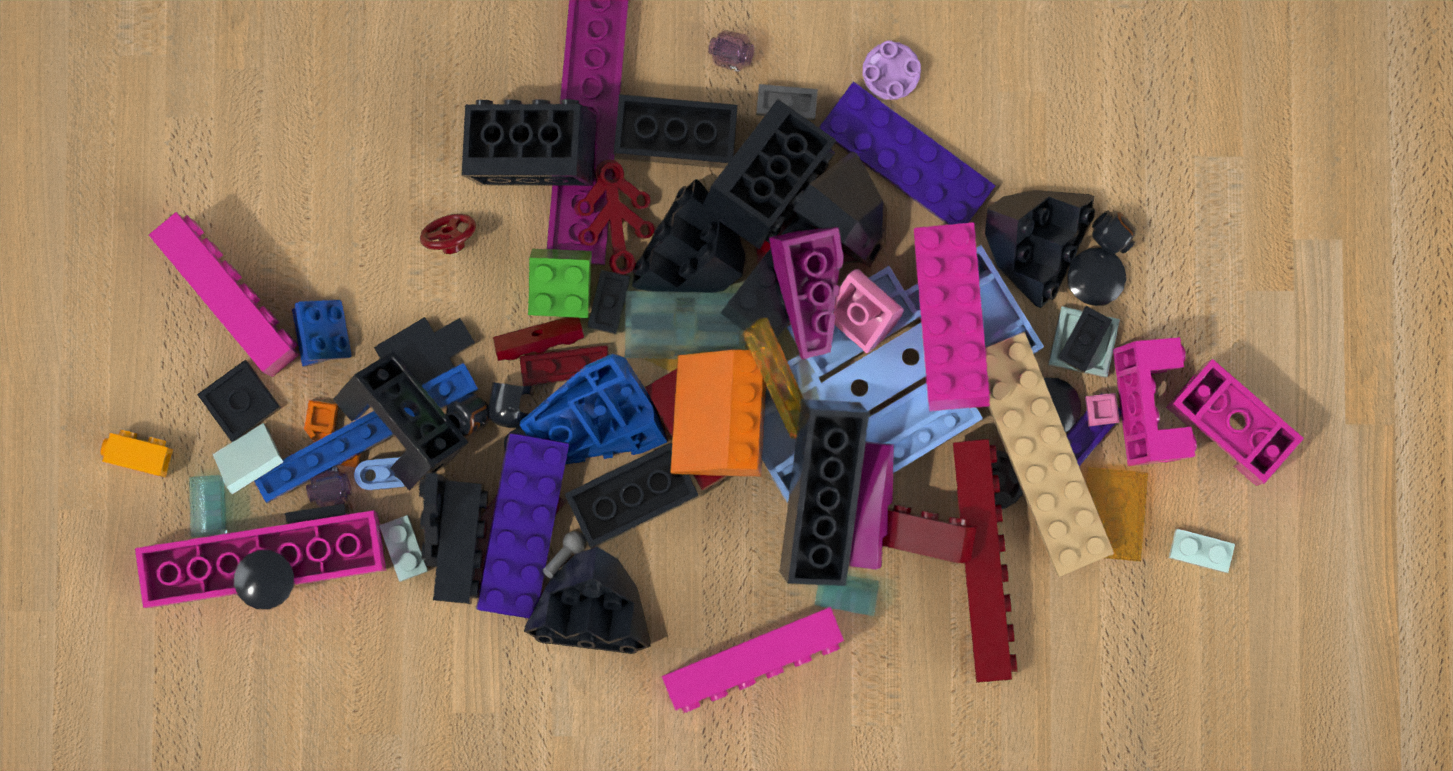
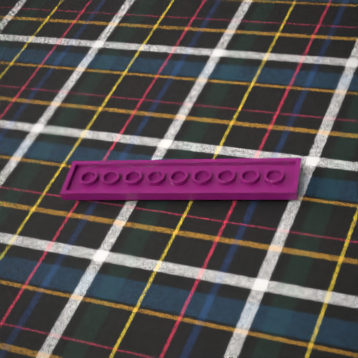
[546,0,629,265]

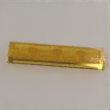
[742,318,804,439]

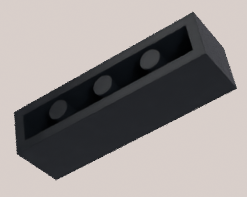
[433,480,489,604]

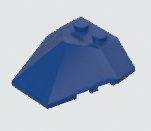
[520,354,667,465]

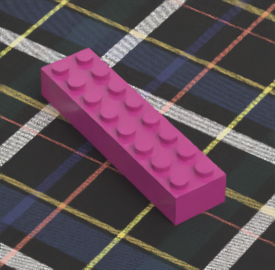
[135,511,387,608]

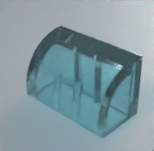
[189,475,227,538]
[814,575,879,616]

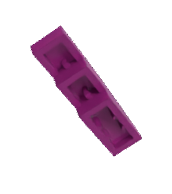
[849,441,894,570]

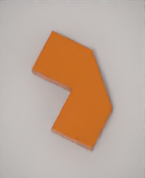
[304,400,362,468]

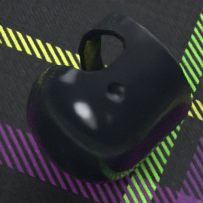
[488,382,536,428]

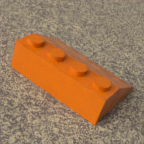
[671,350,768,477]

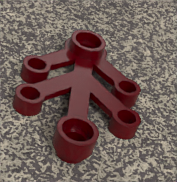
[574,159,655,274]

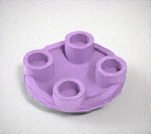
[863,41,921,100]

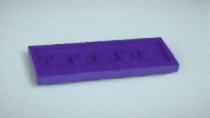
[819,82,996,225]
[476,432,569,619]

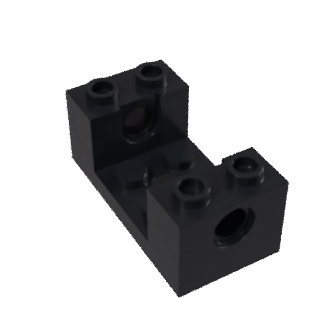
[333,351,469,491]

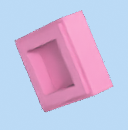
[1085,393,1120,427]

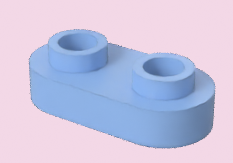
[354,457,405,490]

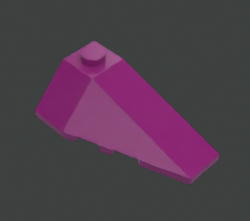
[769,227,843,359]

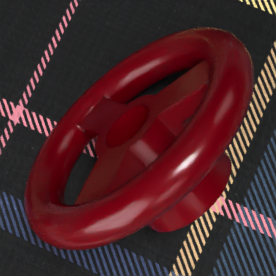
[419,214,477,254]

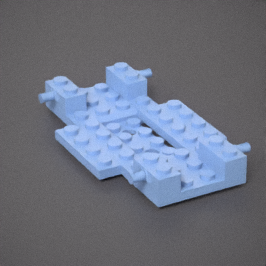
[762,245,1044,503]

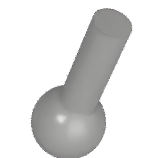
[543,531,587,578]

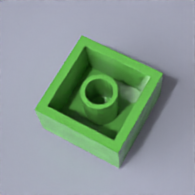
[528,248,592,318]

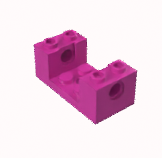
[1113,337,1197,466]
[1166,359,1304,486]

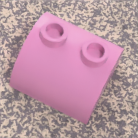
[834,269,904,353]

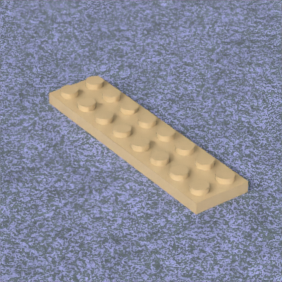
[985,332,1114,577]

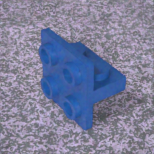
[292,300,352,366]

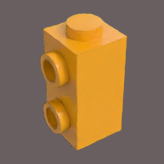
[100,429,173,478]

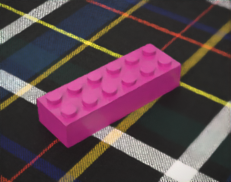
[149,212,299,377]
[914,222,990,411]
[662,607,844,714]

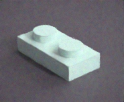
[379,515,428,582]
[1168,529,1235,573]

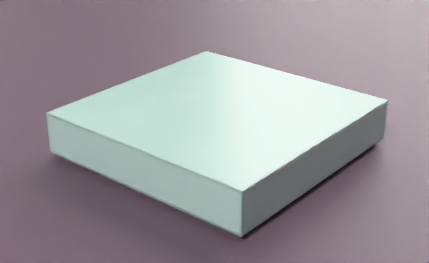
[1048,306,1120,378]
[213,423,283,494]

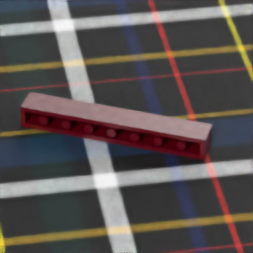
[953,439,1018,683]

